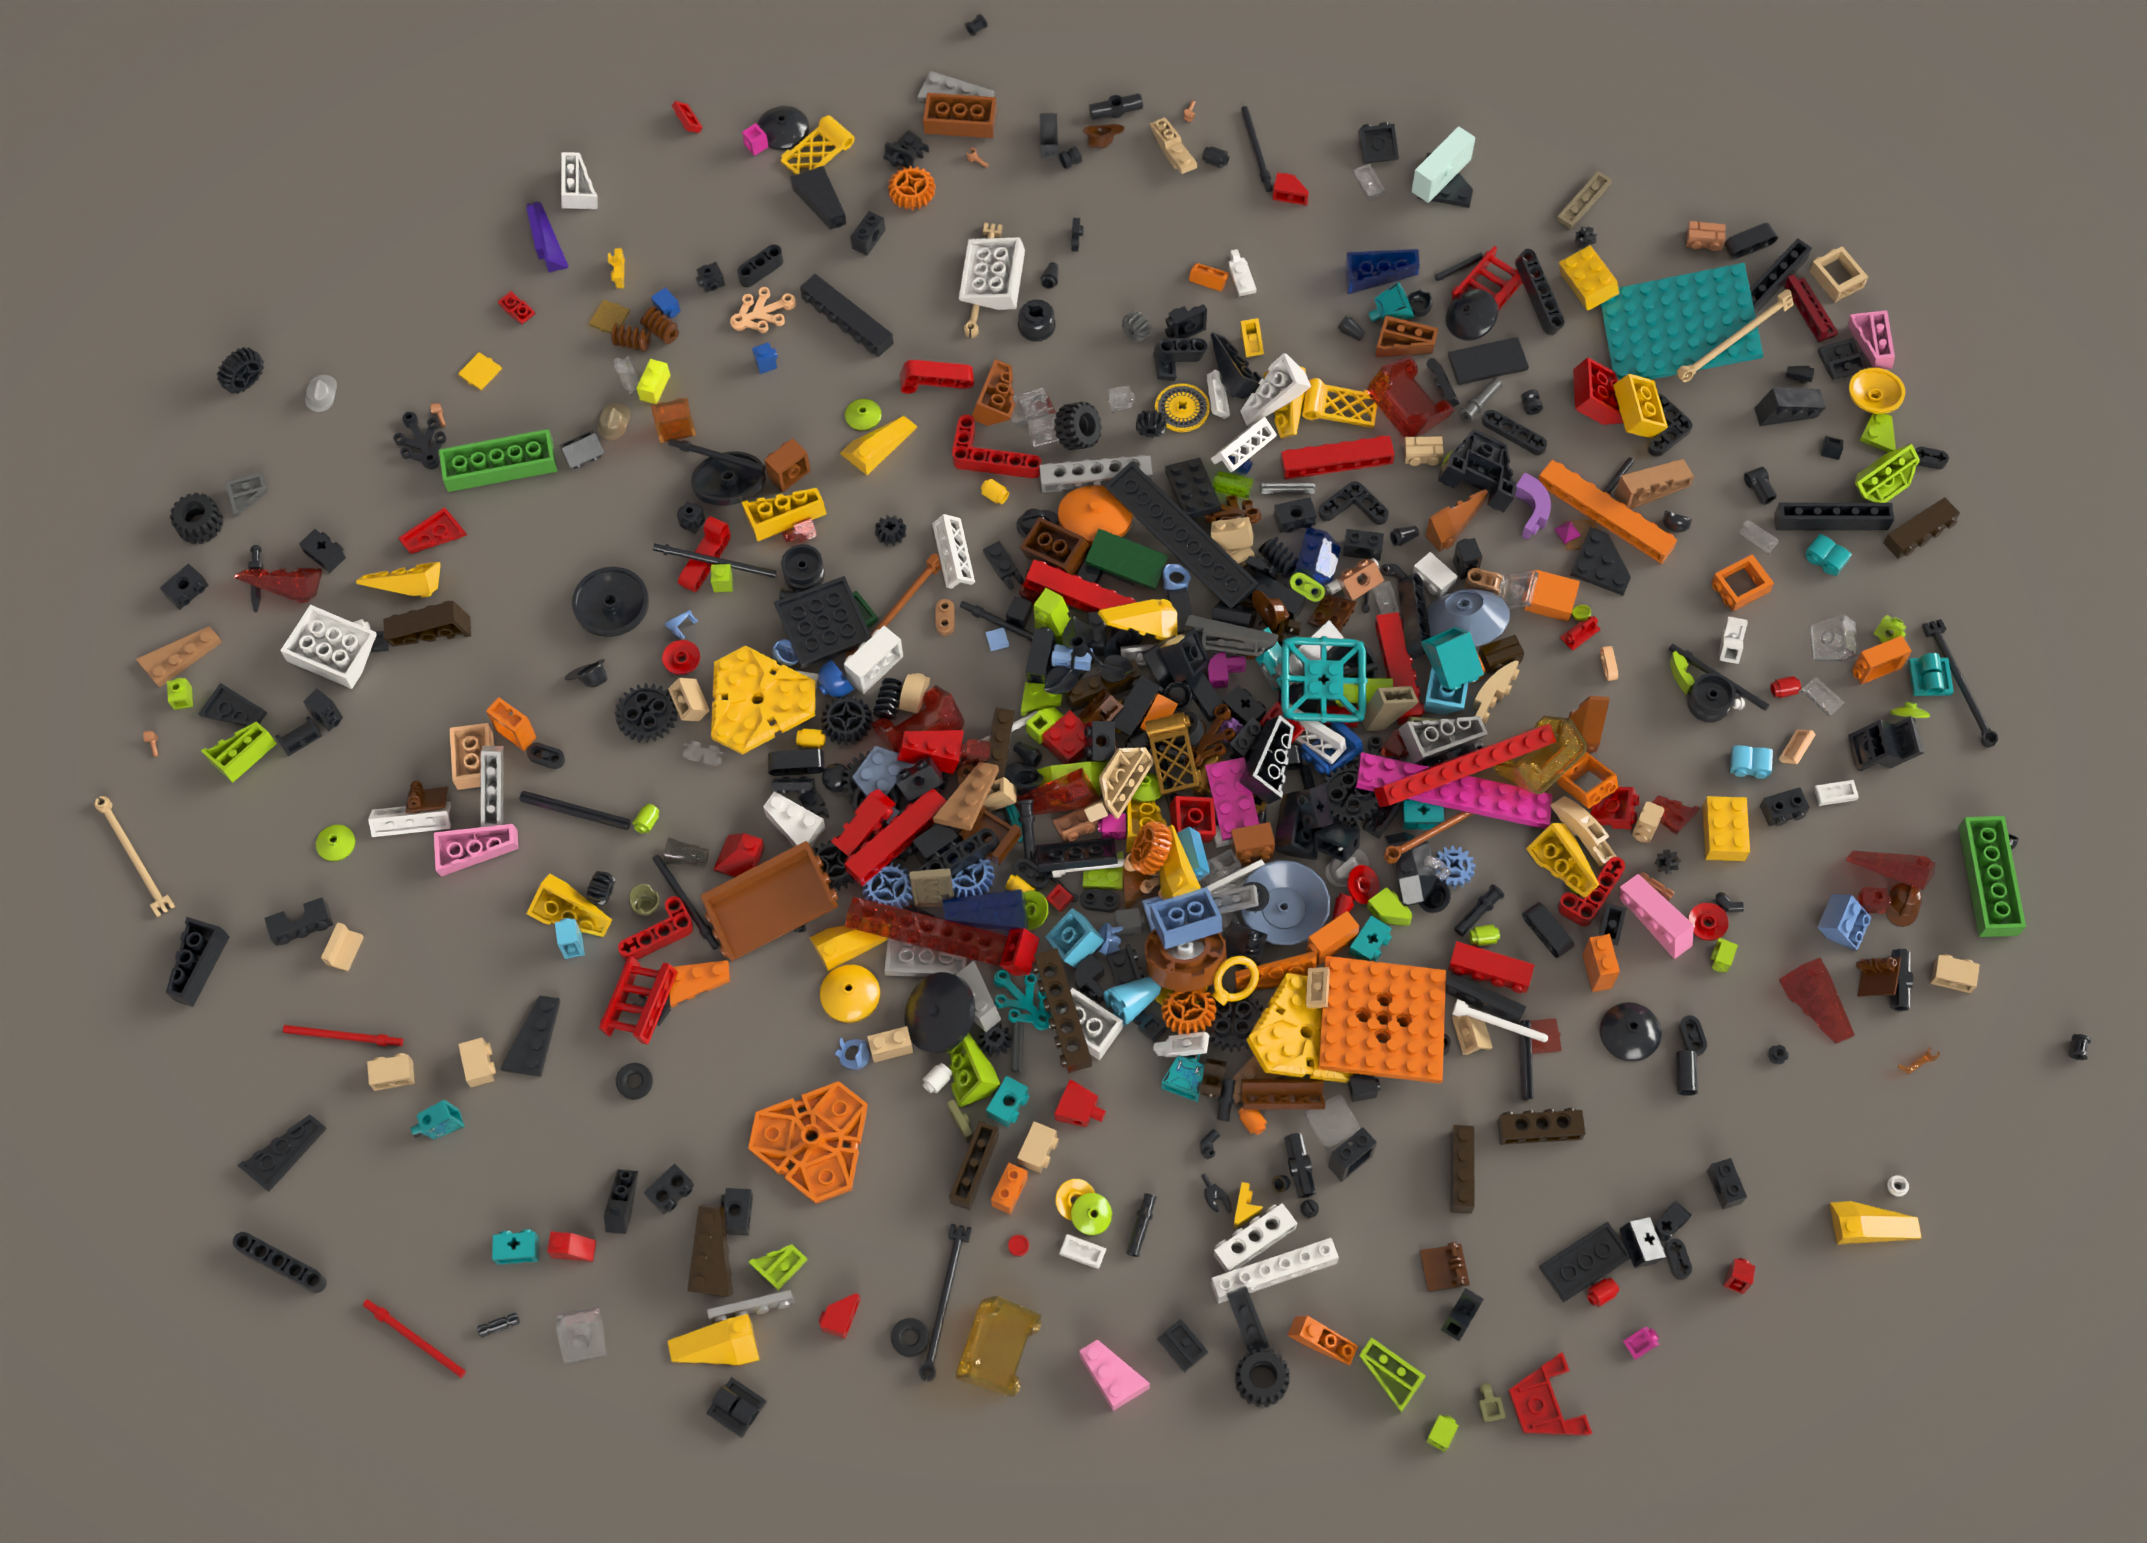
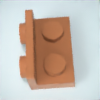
[1053,805,1098,842]

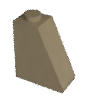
[1362,686,1418,731]

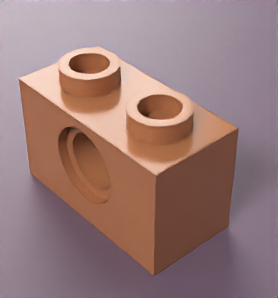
[1337,559,1384,600]

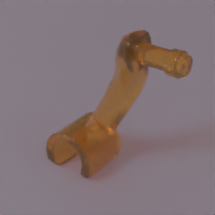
[1897,1047,1940,1074]

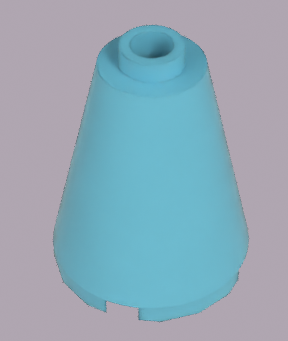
[1104,976,1162,1026]

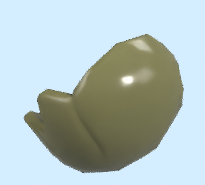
[629,884,660,916]

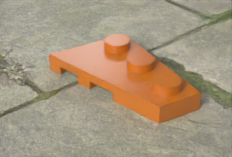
[670,960,730,1008]

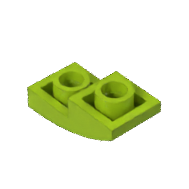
[1669,651,1695,695]

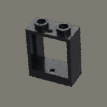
[1026,627,1056,684]
[1328,1127,1377,1182]

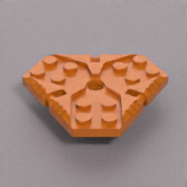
[748,1081,868,1204]

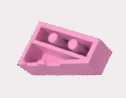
[1848,310,1895,369]

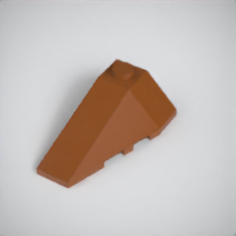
[972,359,1015,426]
[1425,489,1488,552]
[1558,696,1610,753]

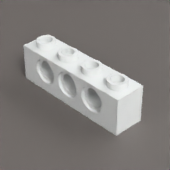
[1214,1203,1297,1273]

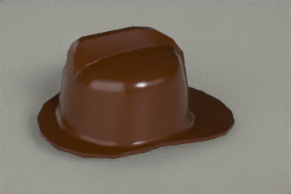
[1083,124,1125,148]
[1252,590,1289,630]
[1886,882,1922,927]

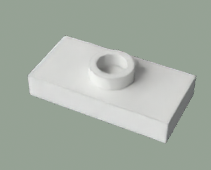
[1814,780,1859,806]
[1059,1234,1106,1270]

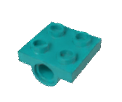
[1908,653,1954,696]

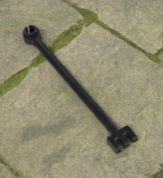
[1922,619,1998,748]
[919,1223,972,1382]

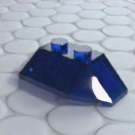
[1292,528,1341,595]

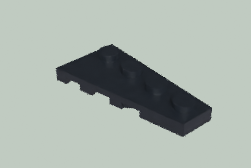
[237,1114,327,1192]

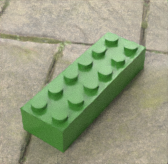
[439,429,558,492]
[1958,816,2026,937]

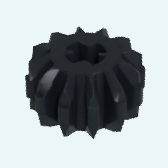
[1136,409,1167,438]
[875,514,907,547]
[587,871,615,905]
[978,1023,1012,1058]

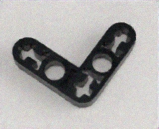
[1648,393,1693,457]
[1318,481,1389,525]

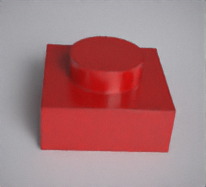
[1046,884,1074,912]

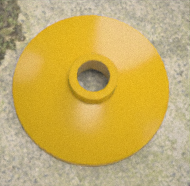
[1055,1179,1095,1221]

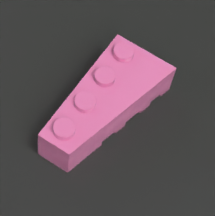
[434,824,519,877]
[1620,874,1694,959]

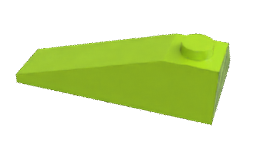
[947,1032,1000,1107]

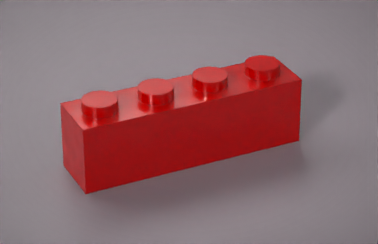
[1448,941,1535,993]

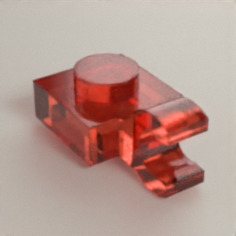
[782,517,817,542]

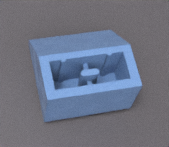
[1817,894,1872,951]

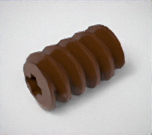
[640,306,679,344]
[611,322,651,352]

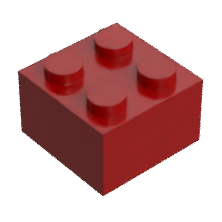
[1042,710,1097,764]
[1170,796,1216,843]

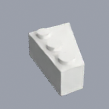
[562,152,597,209]
[763,791,826,847]

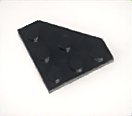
[1417,152,1473,208]
[1570,527,1631,596]

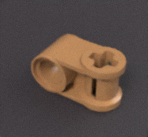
[1465,568,1503,596]

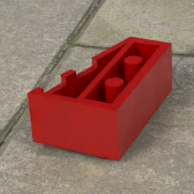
[897,730,964,774]

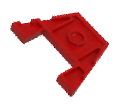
[1508,1352,1592,1436]

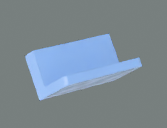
[1052,645,1093,671]

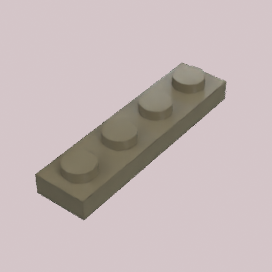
[1557,171,1612,229]

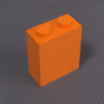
[1523,570,1580,622]
[1306,911,1360,966]
[1582,934,1620,992]

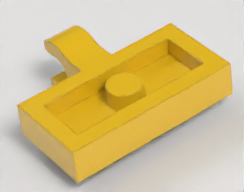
[608,248,625,288]

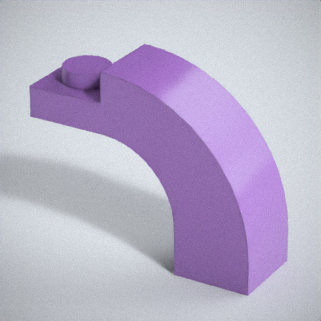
[1515,473,1551,540]

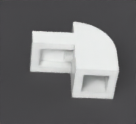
[1719,617,1748,664]

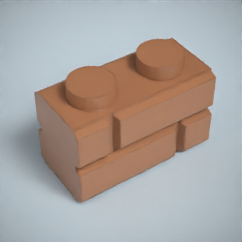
[1686,221,1726,251]

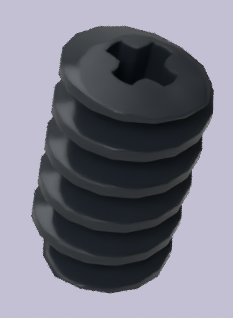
[1258,537,1298,578]
[873,678,902,721]

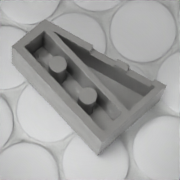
[956,960,1001,1032]

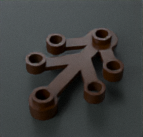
[1205,495,1262,524]
[1185,704,1236,769]

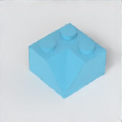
[1424,667,1468,715]
[1045,908,1105,969]

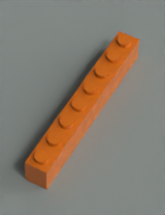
[1538,459,1677,564]

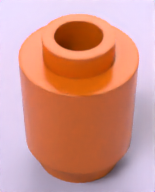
[1238,1107,1267,1135]

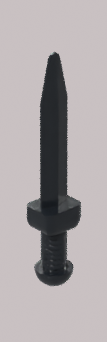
[248,545,264,613]

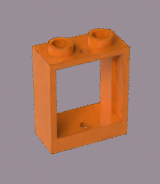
[1711,554,1774,612]
[1852,636,1912,685]
[486,697,537,751]
[1555,751,1619,809]

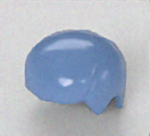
[772,639,798,667]

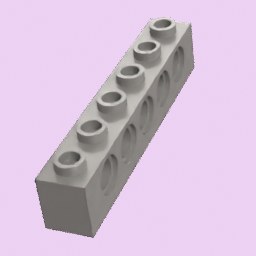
[1040,455,1153,493]

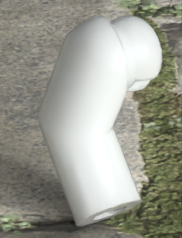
[1731,692,1745,710]

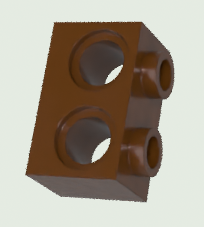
[1078,688,1124,725]

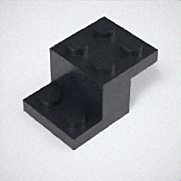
[1848,716,1924,771]

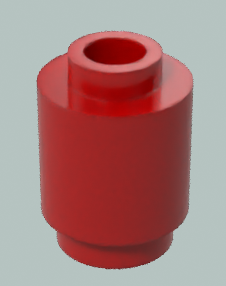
[1770,676,1801,698]
[1586,1277,1620,1307]

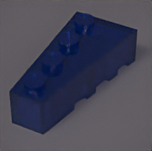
[1345,249,1420,294]
[943,889,1029,931]

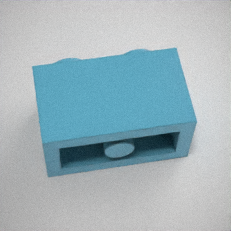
[555,918,585,959]

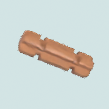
[1640,872,1674,901]

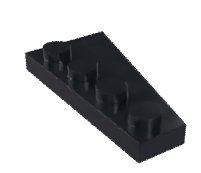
[500,995,560,1077]

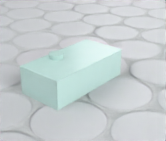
[1412,126,1475,203]

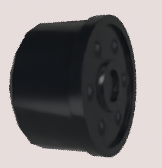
[1018,299,1056,342]

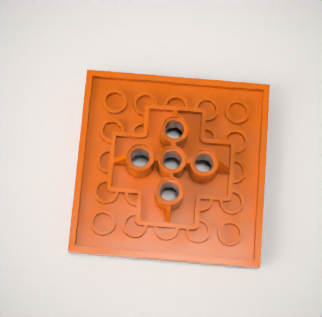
[1318,956,1446,1084]

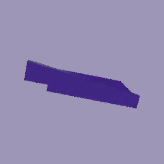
[526,202,569,272]

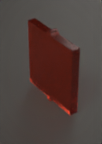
[1530,1018,1562,1054]

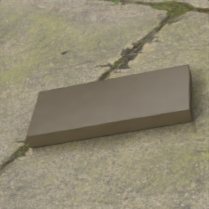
[910,868,955,909]

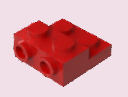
[1591,786,1640,829]

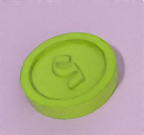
[1572,605,1591,621]

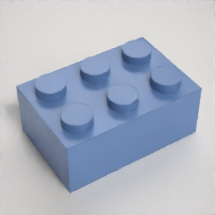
[1150,887,1222,949]

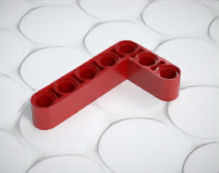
[952,414,1042,479]

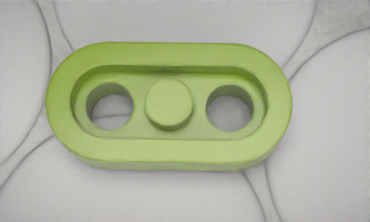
[1289,572,1325,602]

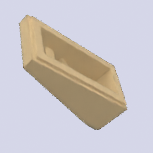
[1085,798,1108,822]

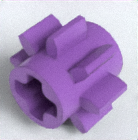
[1219,718,1243,743]

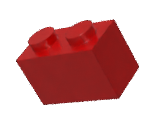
[1000,928,1040,976]

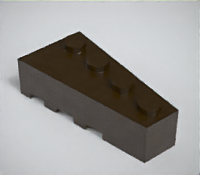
[383,601,471,647]
[687,1204,733,1297]

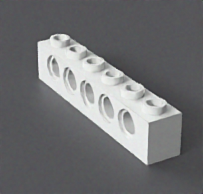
[1211,1238,1339,1304]

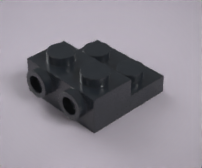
[1358,122,1399,164]
[1165,304,1207,338]

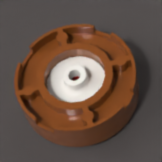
[1145,929,1227,993]

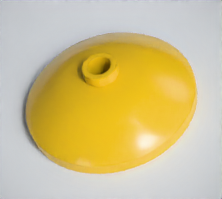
[1849,368,1905,414]
[820,965,880,1023]

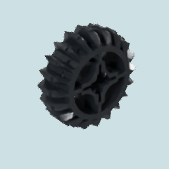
[217,347,264,394]
[820,695,873,746]
[814,840,857,891]

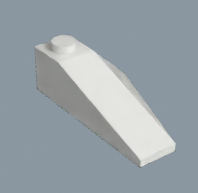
[1240,353,1311,426]

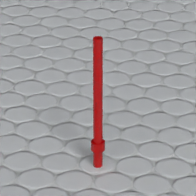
[283,1025,403,1047]
[362,1299,466,1378]

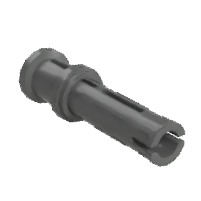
[1459,377,1503,423]

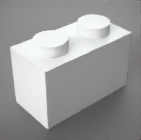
[1413,552,1457,598]

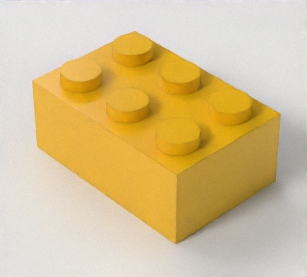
[1559,245,1619,311]
[1613,374,1668,439]
[1702,796,1750,861]

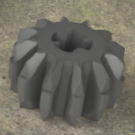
[1122,310,1152,342]

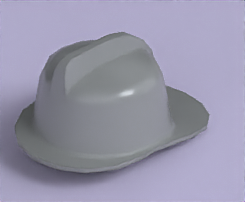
[305,375,337,412]
[1325,849,1369,888]

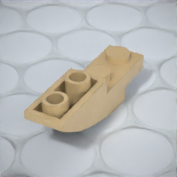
[1150,118,1197,174]
[1473,660,1520,724]
[1550,796,1616,867]

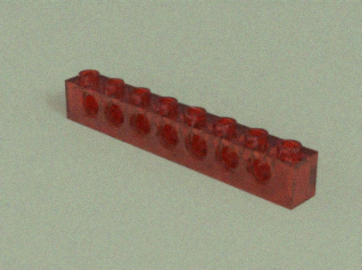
[845,897,1008,966]

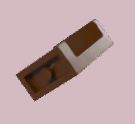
[959,805,1022,865]

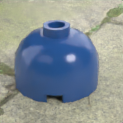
[818,660,854,698]

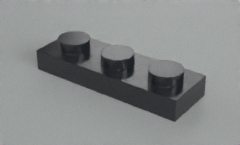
[1226,1285,1270,1354]

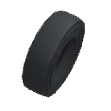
[616,1062,653,1100]
[891,1318,929,1357]

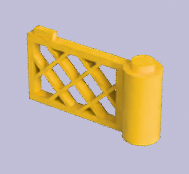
[781,115,855,175]
[1302,378,1379,428]

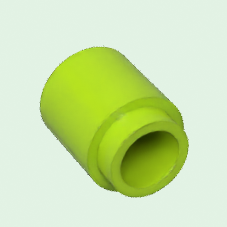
[632,804,660,834]
[1469,924,1500,947]

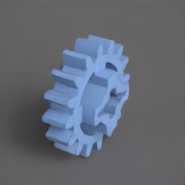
[1433,846,1476,889]

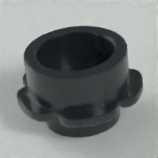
[1768,1045,1789,1064]

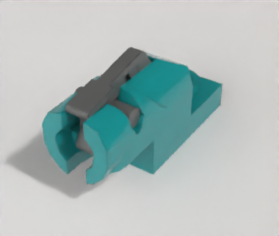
[1255,627,1282,691]

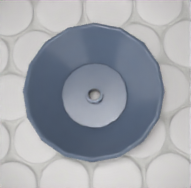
[1427,589,1510,647]
[1240,860,1330,946]

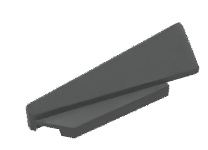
[1185,615,1278,656]

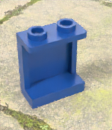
[1301,722,1364,777]

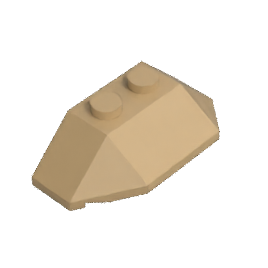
[1099,747,1154,819]

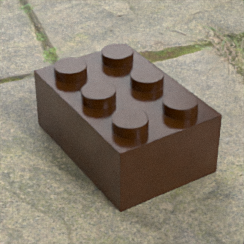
[1019,517,1091,575]

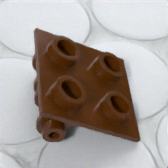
[1307,594,1357,633]
[405,780,448,813]
[1856,957,1901,997]
[1420,1242,1470,1292]

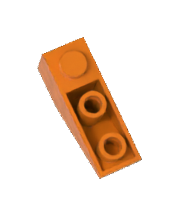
[1287,1316,1358,1365]

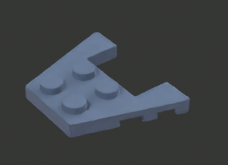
[852,746,923,826]

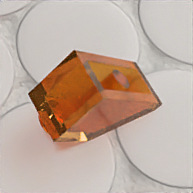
[1123,865,1152,909]

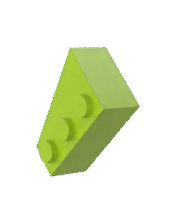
[1034,588,1071,645]
[200,722,277,783]
[1359,1337,1426,1413]

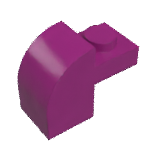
[1207,652,1246,688]

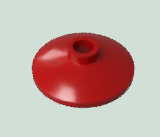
[662,640,701,675]
[1347,865,1380,904]
[1688,903,1729,941]

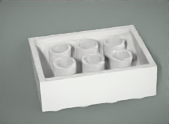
[959,237,1025,310]
[280,605,377,689]

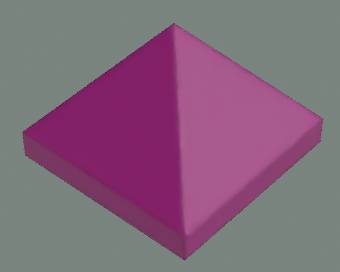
[1554,521,1580,544]

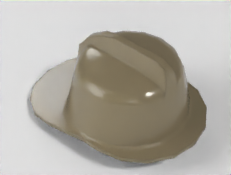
[597,403,631,441]

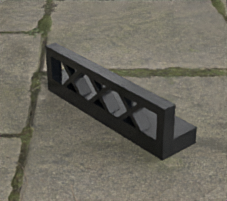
[1445,972,1526,1024]

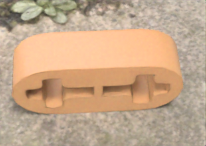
[1600,646,1618,681]

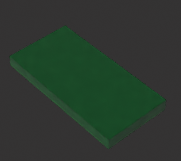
[1085,528,1168,591]

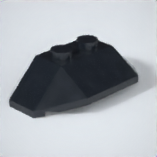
[1385,832,1438,906]

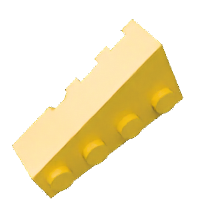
[741,488,827,541]

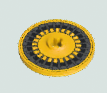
[1155,384,1210,432]

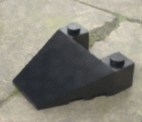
[1438,429,1517,513]

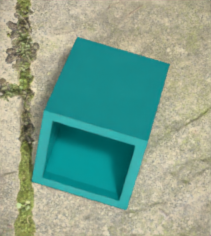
[1421,627,1484,690]

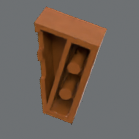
[1375,316,1439,357]

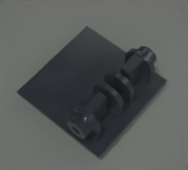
[1226,921,1268,970]

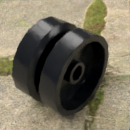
[781,544,825,592]
[1688,673,1735,723]

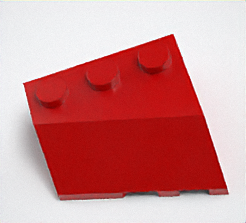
[1573,357,1624,425]

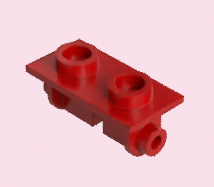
[1560,616,1601,651]

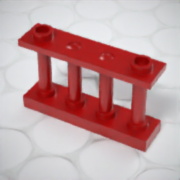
[1451,246,1523,311]
[599,956,678,1045]

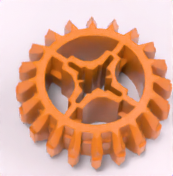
[888,165,936,210]
[1130,821,1172,875]
[1161,988,1217,1035]

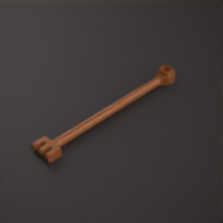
[846,553,942,658]
[1383,811,1474,864]

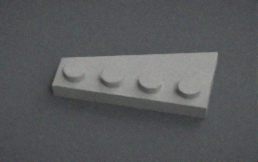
[917,71,994,102]
[885,937,967,977]

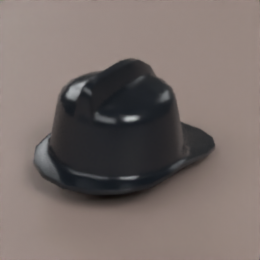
[1016,508,1060,537]
[1104,627,1143,658]
[565,659,608,687]
[1005,762,1044,799]

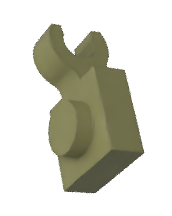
[1478,1383,1506,1423]

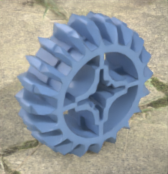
[951,849,994,902]
[862,862,914,915]

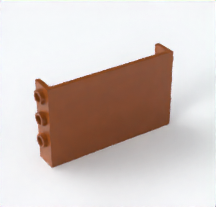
[700,841,839,961]

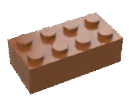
[923,93,997,138]

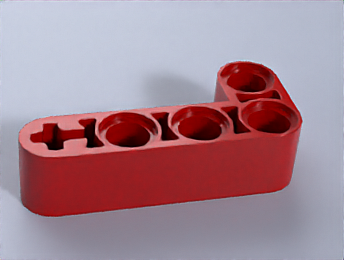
[900,360,974,394]
[678,516,731,592]
[1557,857,1625,927]
[618,896,694,962]

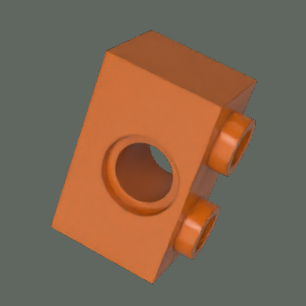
[991,1163,1028,1215]

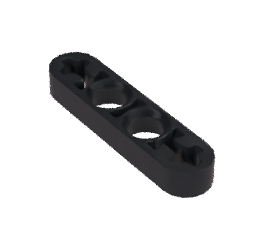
[1482,410,1547,455]

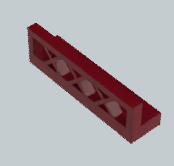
[1784,275,1838,343]

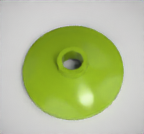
[845,399,882,431]
[1889,702,1930,718]
[1132,772,1162,802]
[316,825,355,861]
[1014,890,1048,930]
[1071,1193,1112,1235]

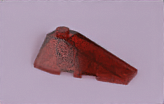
[1846,851,1936,890]
[1779,958,1855,1044]

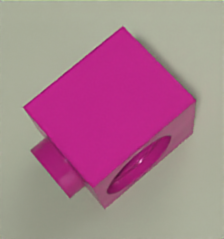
[742,123,768,156]
[1098,813,1126,839]

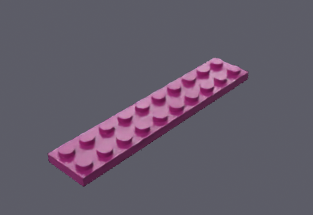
[1356,752,1552,829]

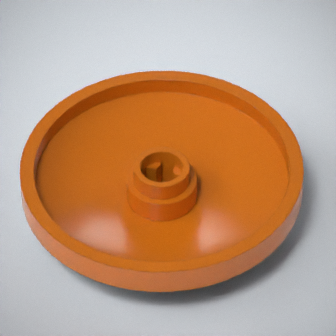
[1058,485,1133,546]

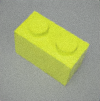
[636,359,670,405]

